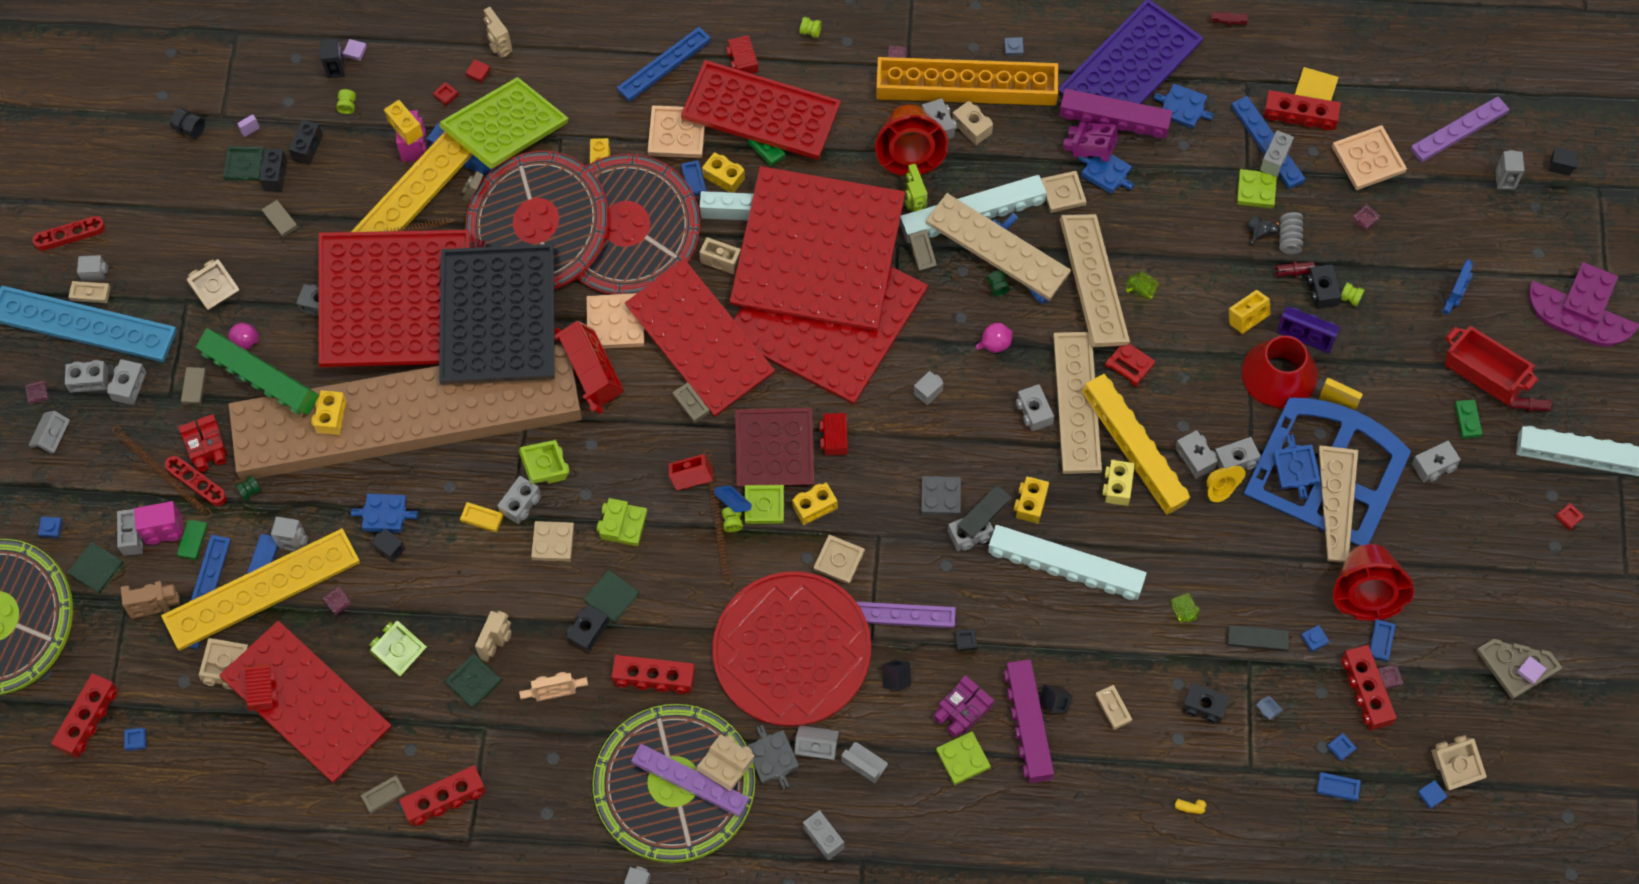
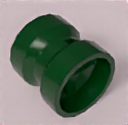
[986,271,1010,296]
[235,475,262,501]

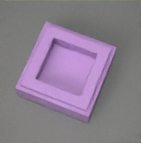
[343,39,367,61]
[237,115,260,137]
[1517,656,1547,685]

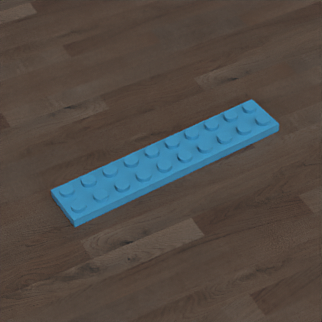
[0,286,177,363]

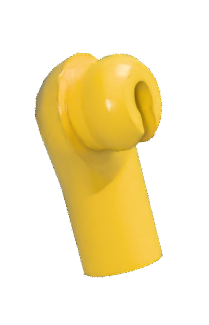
[1175,799,1207,814]

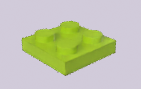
[1237,169,1277,209]
[745,485,784,524]
[936,731,991,786]

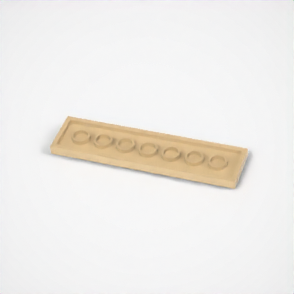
[926,193,1071,301]
[1060,214,1130,347]
[1053,332,1102,474]

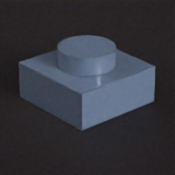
[1004,37,1024,57]
[1256,696,1283,720]

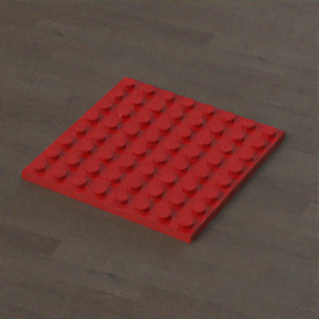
[730,166,905,331]
[319,230,470,367]
[734,266,928,405]

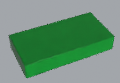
[177,520,208,561]

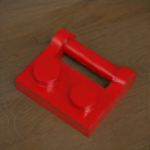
[1105,344,1155,387]

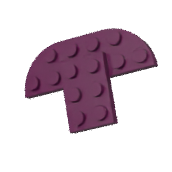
[1529,262,1639,347]

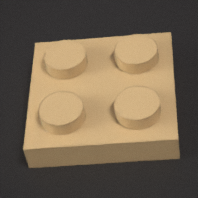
[1041,171,1086,213]
[531,521,574,562]
[813,535,865,585]

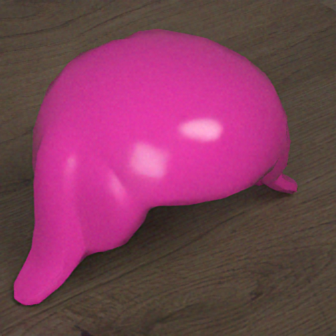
[976,322,1013,353]

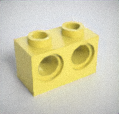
[1102,460,1135,506]

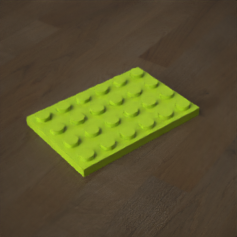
[439,77,569,169]

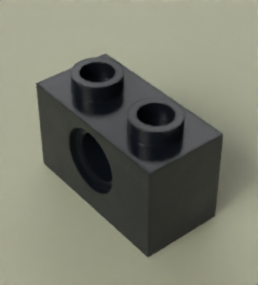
[320,39,345,78]
[289,120,323,165]
[260,148,288,192]
[1306,264,1342,309]
[566,604,609,654]
[1182,683,1230,724]

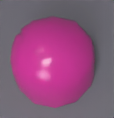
[228,323,259,350]

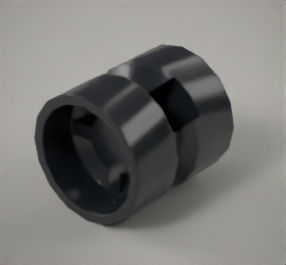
[170,108,205,139]

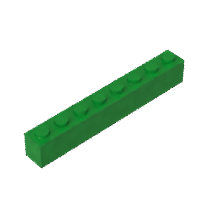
[196,328,319,415]

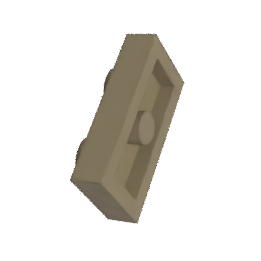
[462,172,483,203]
[672,383,710,423]

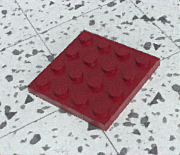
[735,408,814,487]

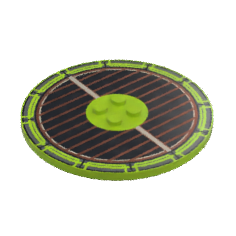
[0,539,73,695]
[593,704,755,863]

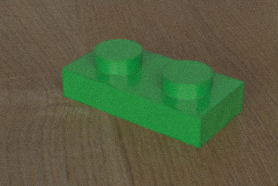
[748,139,785,167]
[1454,400,1482,439]

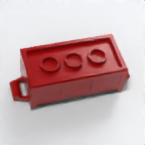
[554,321,624,414]
[1445,326,1538,406]

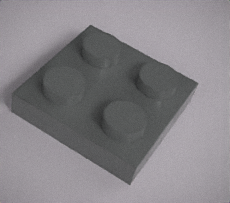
[921,476,961,516]

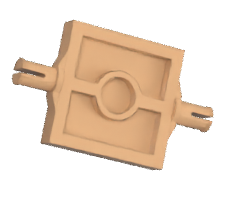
[519,672,588,702]

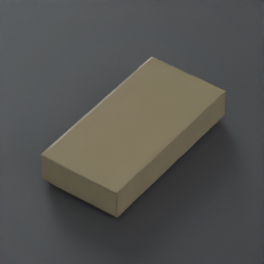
[262,200,298,238]
[908,230,937,271]
[181,367,207,405]
[360,775,407,814]

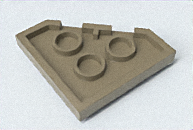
[1476,639,1562,700]

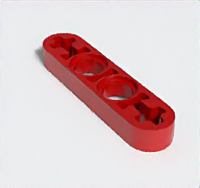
[33,216,105,251]
[165,456,227,507]

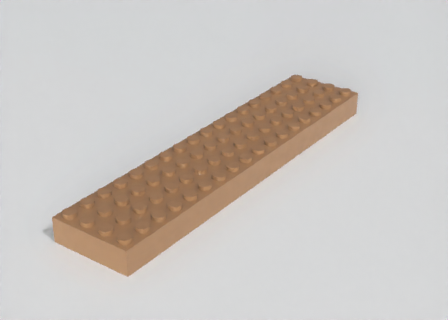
[229,344,582,481]

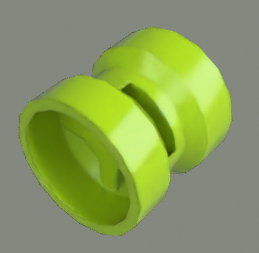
[800,17,822,38]
[336,89,356,114]
[1341,282,1364,307]
[722,507,743,532]

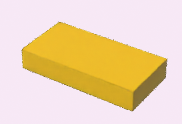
[460,502,504,533]

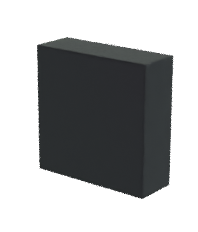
[955,629,977,652]

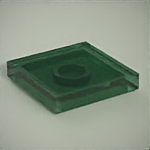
[223,146,265,181]
[68,542,124,594]
[584,570,639,623]
[445,654,502,709]

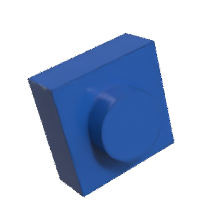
[38,517,63,538]
[1301,625,1330,653]

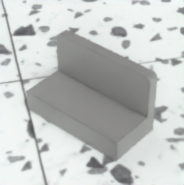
[28,411,70,454]
[794,726,839,760]
[841,742,888,784]

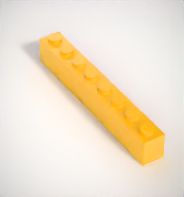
[1081,374,1190,515]

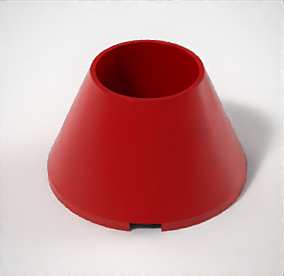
[875,104,948,176]
[1242,336,1318,409]
[1333,544,1414,621]

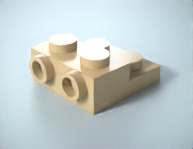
[484,7,513,58]
[187,259,240,311]
[475,611,512,662]
[199,638,249,689]
[697,735,755,791]
[1431,735,1487,790]

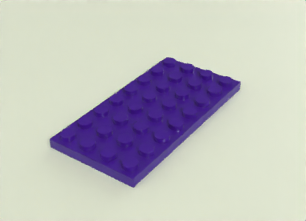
[1058,0,1203,104]

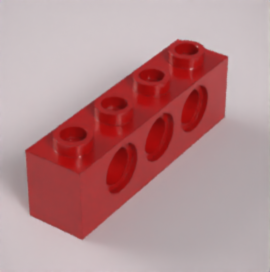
[1263,90,1341,130]
[1341,645,1397,731]
[612,655,695,694]
[51,673,118,759]
[399,765,486,827]

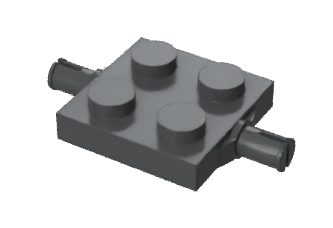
[747,725,800,790]

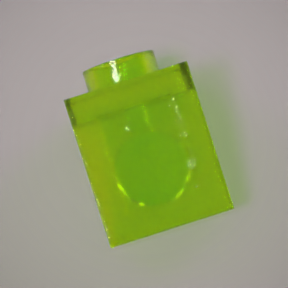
[1126,271,1159,300]
[1171,593,1200,623]

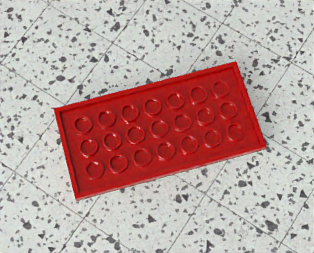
[681,60,841,160]
[625,259,775,417]
[219,621,392,784]

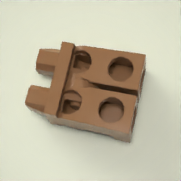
[121,581,180,619]

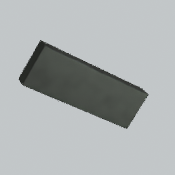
[957,485,1012,539]
[1228,625,1289,652]

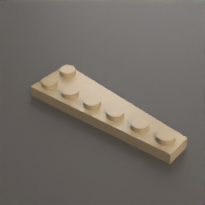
[1318,446,1358,563]

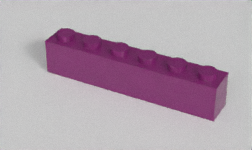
[1059,89,1172,138]
[1003,659,1054,783]

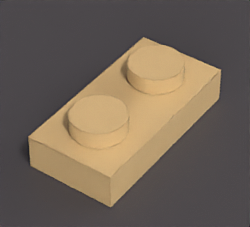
[68,281,111,303]
[1095,685,1132,730]

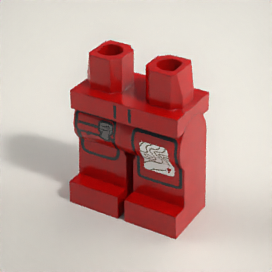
[178,414,228,472]

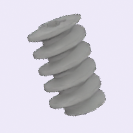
[1279,212,1303,254]

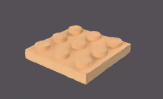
[648,106,705,158]
[1332,125,1407,190]
[587,293,644,349]

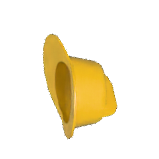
[1207,466,1246,502]

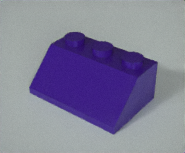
[1276,306,1340,354]

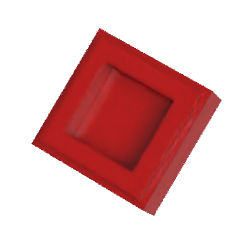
[466,59,491,83]
[433,82,459,107]
[1555,503,1585,531]

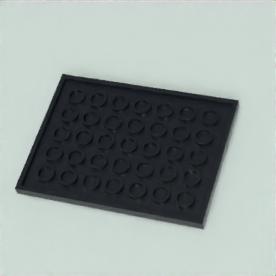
[439,244,555,385]

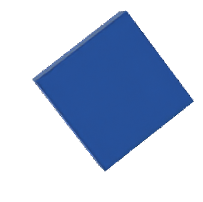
[124,728,146,751]
[1327,733,1356,762]
[1417,780,1447,809]

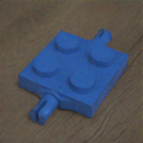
[1153,84,1214,129]
[1078,155,1135,194]
[1442,259,1473,315]
[1273,434,1320,499]
[351,494,418,533]

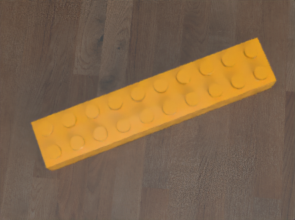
[876,57,1058,106]

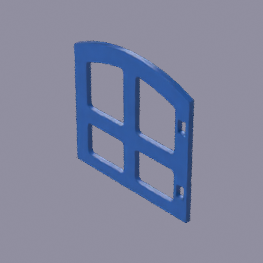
[1244,398,1411,546]

